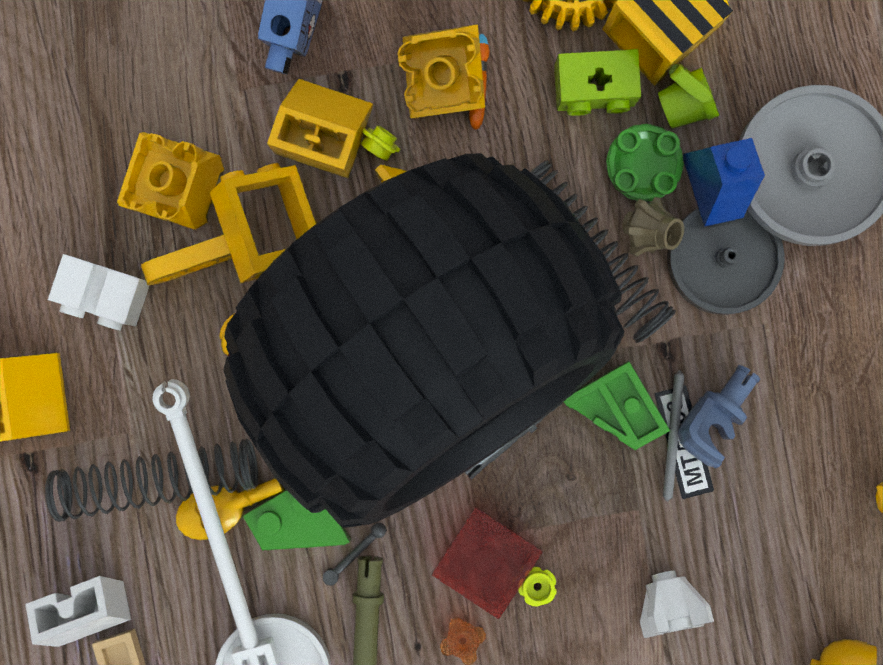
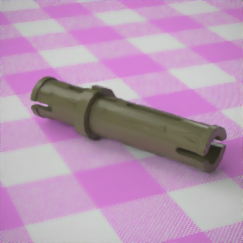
[352,556,384,665]

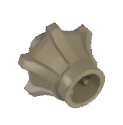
[622,197,684,257]

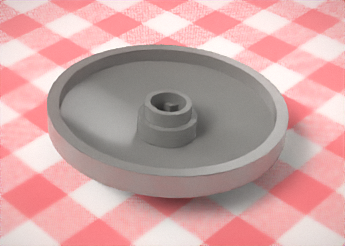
[739,85,883,246]

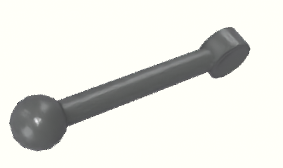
[323,523,387,586]

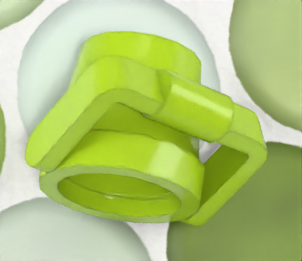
[658,64,720,129]

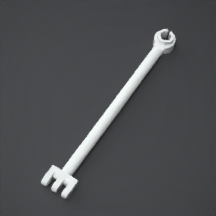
[152,379,279,665]

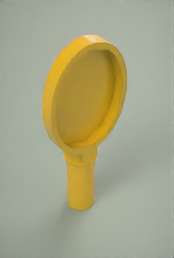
[176,478,284,540]

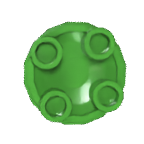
[606,124,684,202]

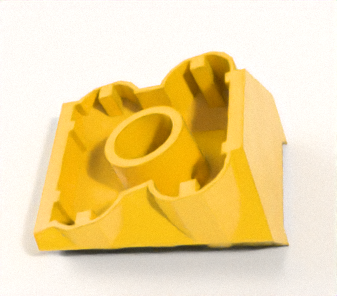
[397,24,485,119]
[117,132,224,230]

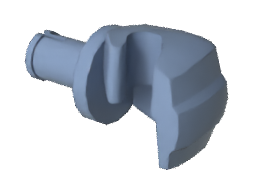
[678,365,760,468]

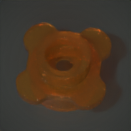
[440,618,486,665]

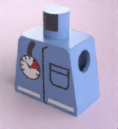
[258,0,323,75]

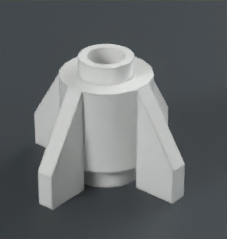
[640,571,714,638]

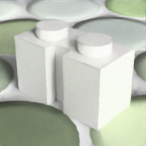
[48,254,150,331]
[25,576,131,647]

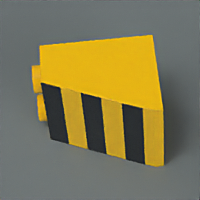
[602,0,733,86]

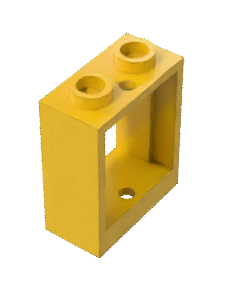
[210,163,316,283]

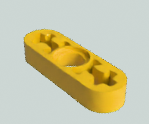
[141,235,256,285]

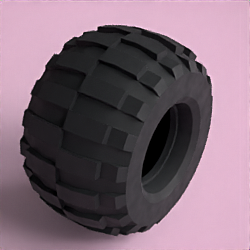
[223,153,625,528]

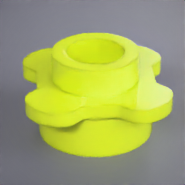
[361,125,401,161]

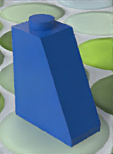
[683,138,765,227]

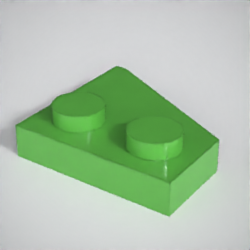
[564,361,670,450]
[243,490,351,551]

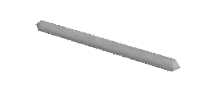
[663,370,684,502]

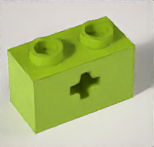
[554,49,641,116]

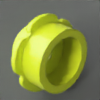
[518,567,556,607]

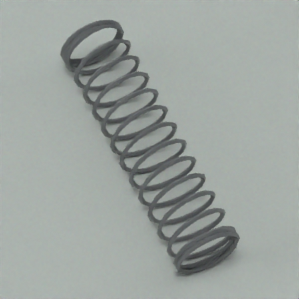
[531,160,676,343]
[45,439,258,522]

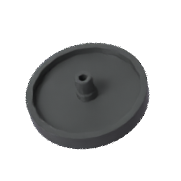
[667,208,785,315]

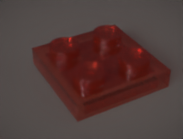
[432,506,542,619]

